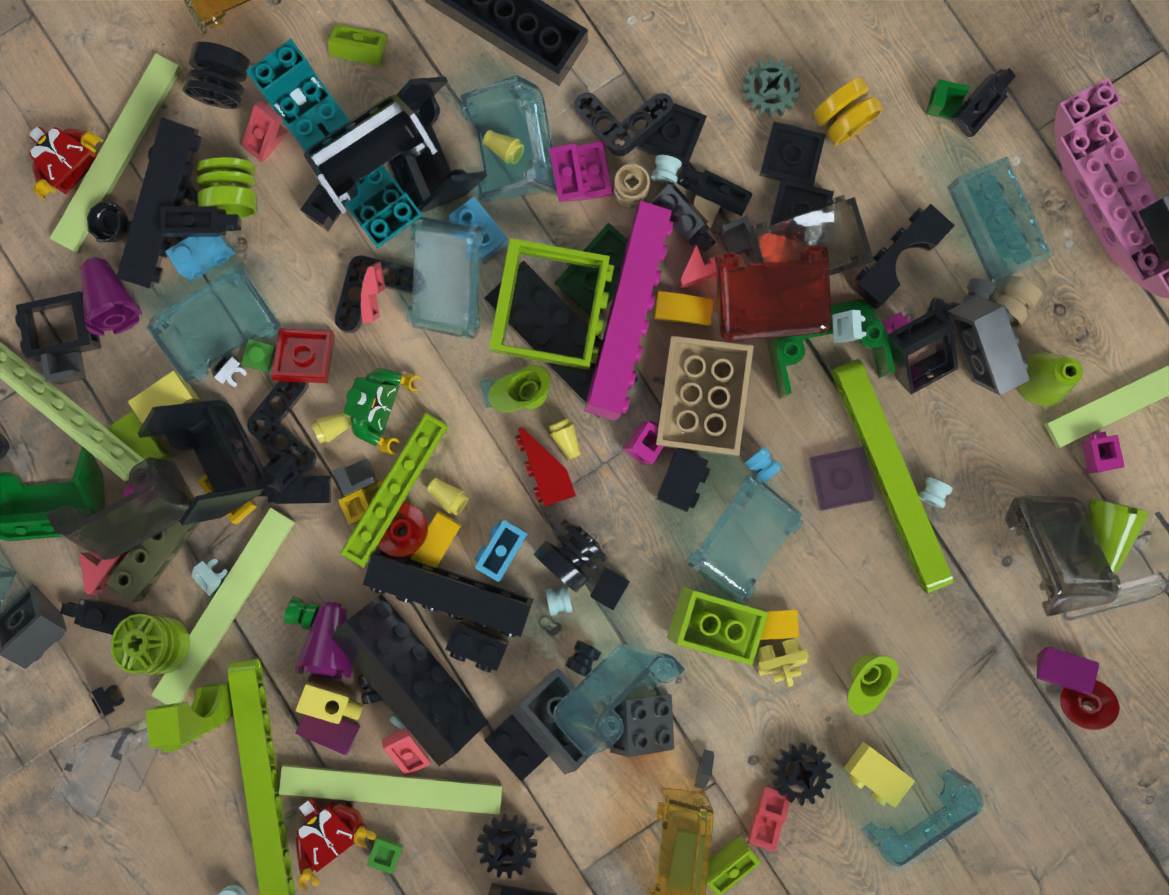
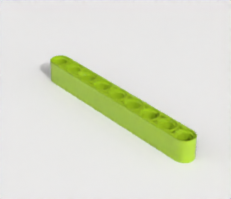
[832,359,953,594]
[228,658,295,895]

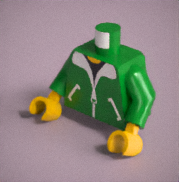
[344,368,422,454]

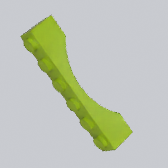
[145,682,234,752]

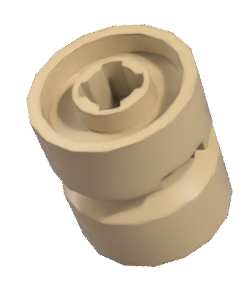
[614,164,650,209]
[995,276,1043,328]

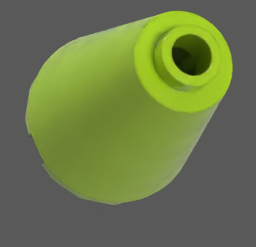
[1017,352,1083,406]
[1089,498,1150,576]

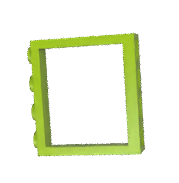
[489,238,614,370]

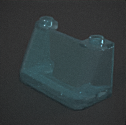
[461,75,556,202]
[407,217,486,339]
[146,262,281,383]
[684,474,803,603]
[553,644,685,758]
[861,768,983,874]

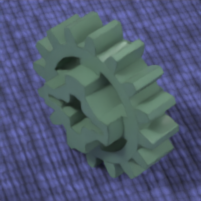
[741,57,801,119]

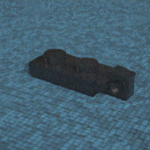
[952,68,1016,137]
[677,165,753,217]
[651,182,716,252]
[159,206,241,237]
[257,476,331,504]
[60,599,143,635]

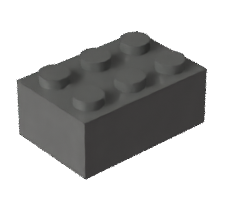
[947,296,1029,395]
[510,668,614,775]

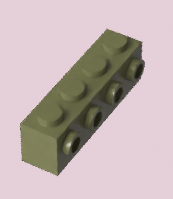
[106,493,201,603]

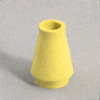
[483,130,524,164]
[311,412,351,444]
[549,418,581,460]
[427,478,469,515]

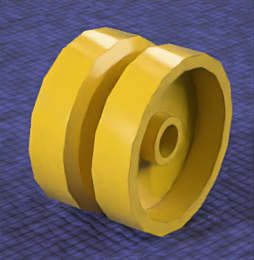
[812,77,884,146]

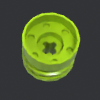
[196,157,258,218]
[111,614,190,674]

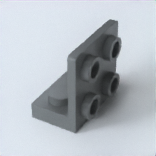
[608,694,674,757]

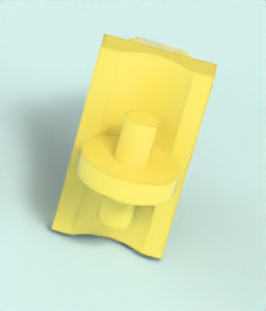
[757,638,809,687]

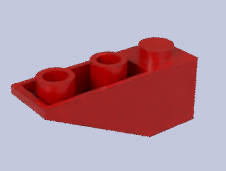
[515,427,576,507]

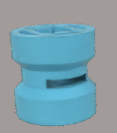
[744,446,782,484]

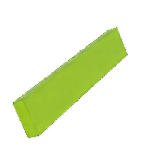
[339,412,449,568]

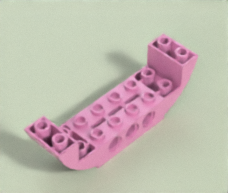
[1055,77,1169,299]

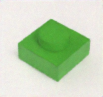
[241,339,276,373]
[367,836,404,875]

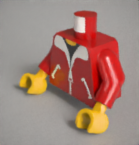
[29,127,104,201]
[296,797,376,891]

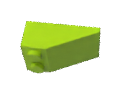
[667,586,768,666]

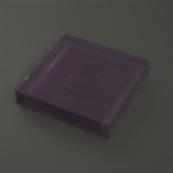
[809,447,875,511]

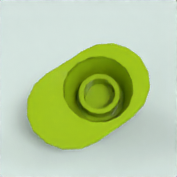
[488,365,550,412]
[847,653,899,715]

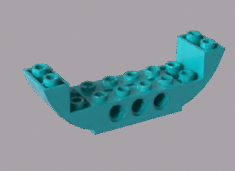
[246,39,423,249]

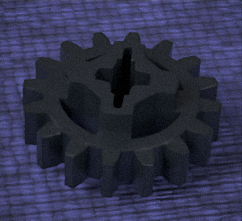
[771,742,833,806]
[477,814,538,879]

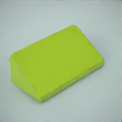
[328,24,388,66]
[700,836,761,895]

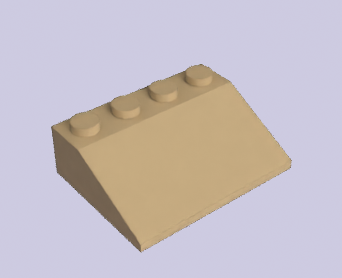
[656,336,754,458]

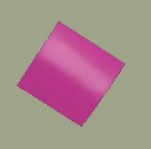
[549,141,613,202]

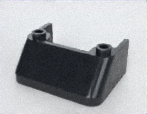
[389,77,488,213]
[304,95,438,214]
[137,400,269,526]

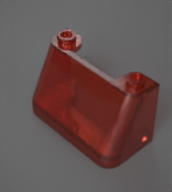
[715,245,832,341]

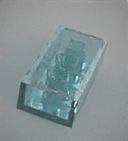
[947,157,1053,283]

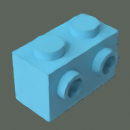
[448,196,509,264]
[165,235,236,281]
[474,520,529,582]

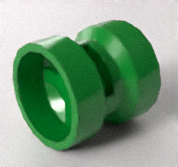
[284,597,320,630]

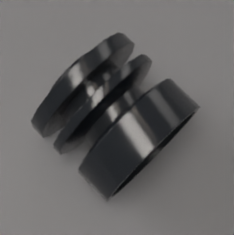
[182,41,250,109]
[534,519,608,593]

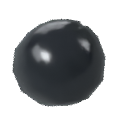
[87,201,129,243]

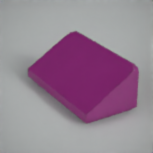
[1036,647,1099,695]
[295,715,360,755]

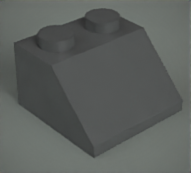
[0,584,67,669]

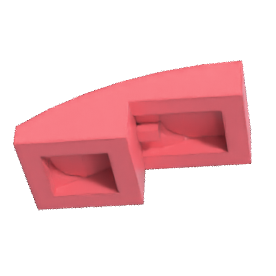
[361,262,386,323]
[747,786,790,852]

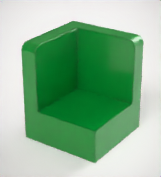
[926,79,970,120]

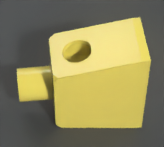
[295,674,364,724]

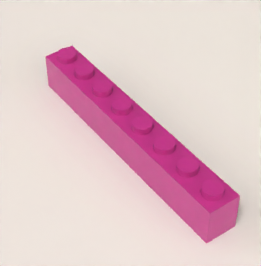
[584,201,674,421]

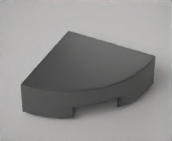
[694,749,714,789]

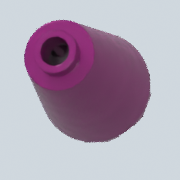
[80,257,142,336]
[295,602,352,679]

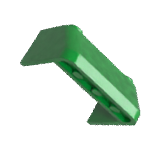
[765,299,896,399]
[0,446,106,541]

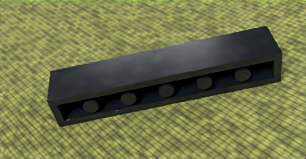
[116,117,202,289]
[363,548,534,637]

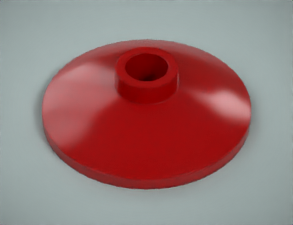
[378,503,428,557]
[1060,680,1120,730]

